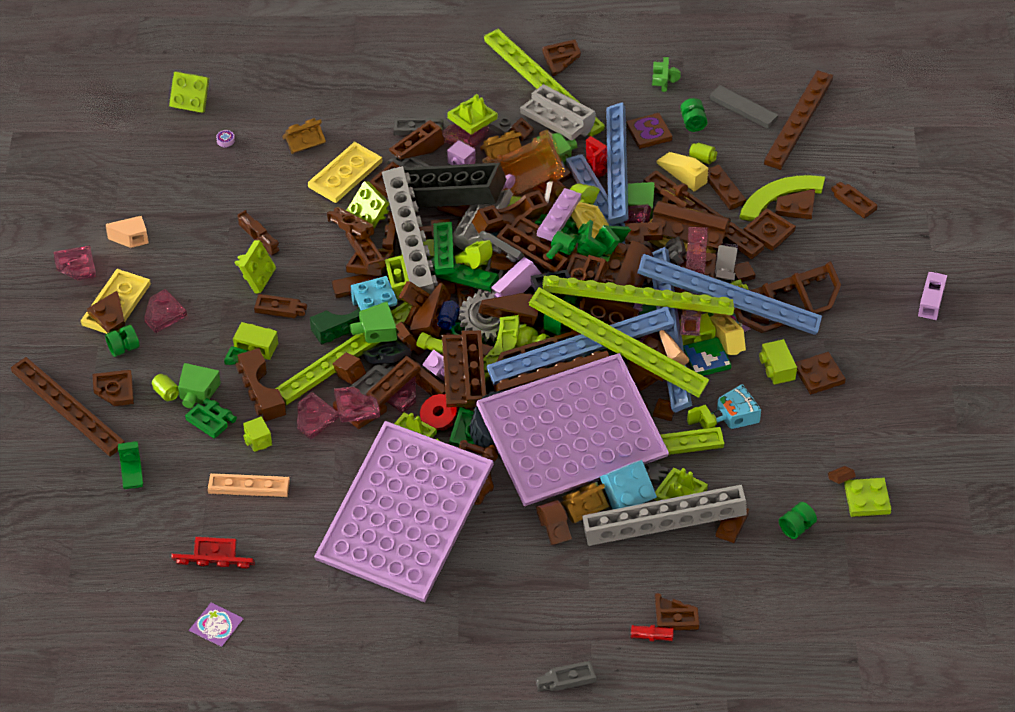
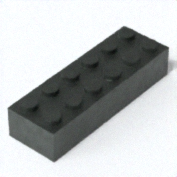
[404,163,507,207]

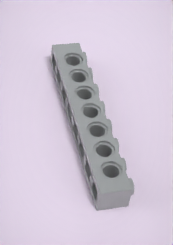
[382,166,438,294]
[582,485,747,546]

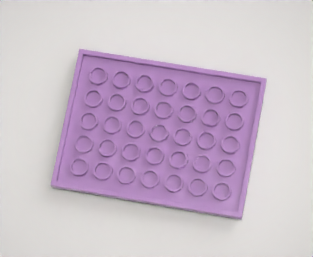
[476,353,669,506]
[314,421,494,603]

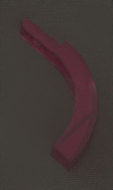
[680,227,708,336]

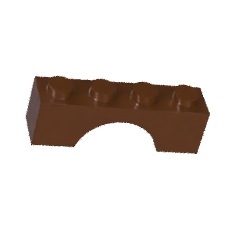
[472,190,548,234]
[236,348,286,422]

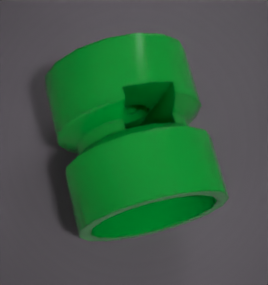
[681,98,708,132]
[105,325,140,357]
[779,502,817,539]

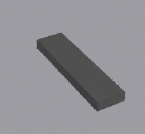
[709,85,778,129]

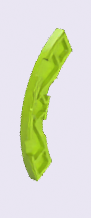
[740,175,825,221]
[483,315,520,383]

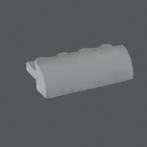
[520,84,596,140]
[453,189,513,251]

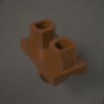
[660,183,696,208]

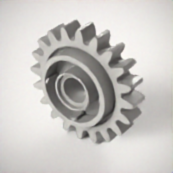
[458,293,500,342]

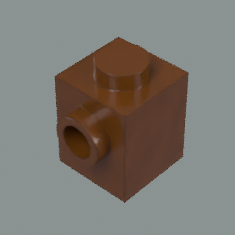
[332,352,366,384]

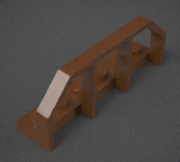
[734,261,841,333]
[489,331,609,392]

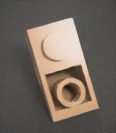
[106,216,149,248]

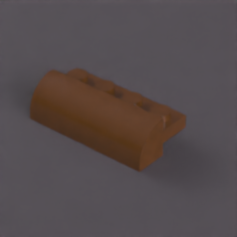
[652,201,731,251]
[496,215,580,272]
[605,241,654,308]
[442,330,486,410]

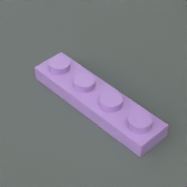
[537,188,582,241]

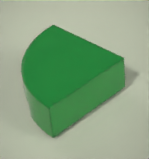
[224,346,249,365]

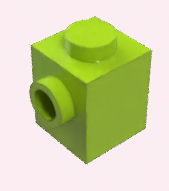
[243,417,272,452]

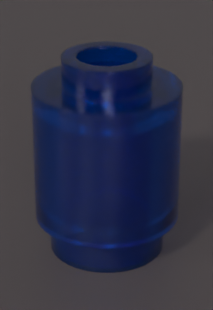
[437,300,460,330]

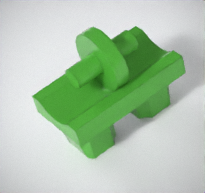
[652,57,681,92]

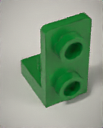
[577,220,607,258]
[595,225,631,255]
[118,441,143,489]

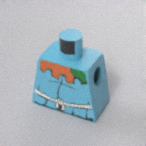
[711,384,761,429]

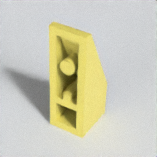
[657,152,708,192]
[710,313,746,355]

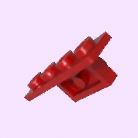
[171,537,255,568]

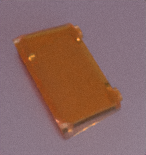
[482,129,565,196]

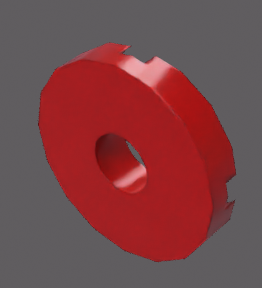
[420,394,459,431]

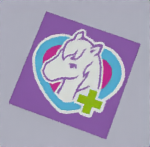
[189,603,244,647]

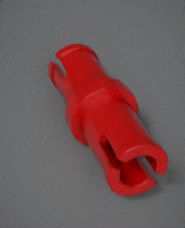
[631,625,674,642]

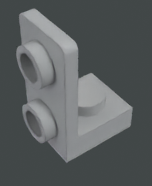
[714,245,737,283]

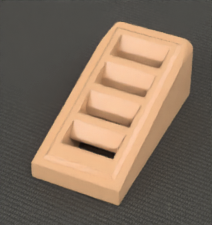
[659,330,689,366]

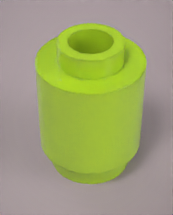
[689,143,717,164]
[152,374,179,401]

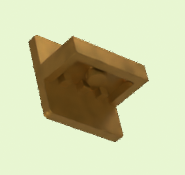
[282,118,326,154]
[480,130,524,163]
[560,482,609,524]

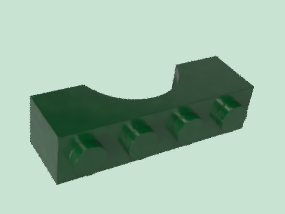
[310,307,361,345]

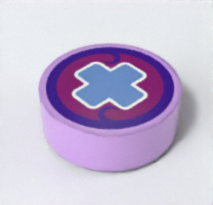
[216,130,235,147]

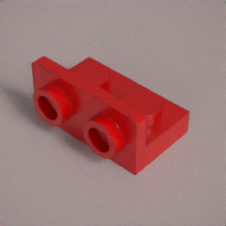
[586,136,607,179]

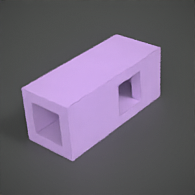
[491,257,542,298]
[918,272,947,320]

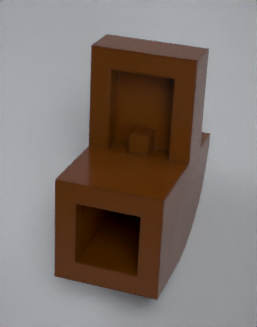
[535,500,572,545]

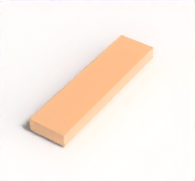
[208,474,290,497]

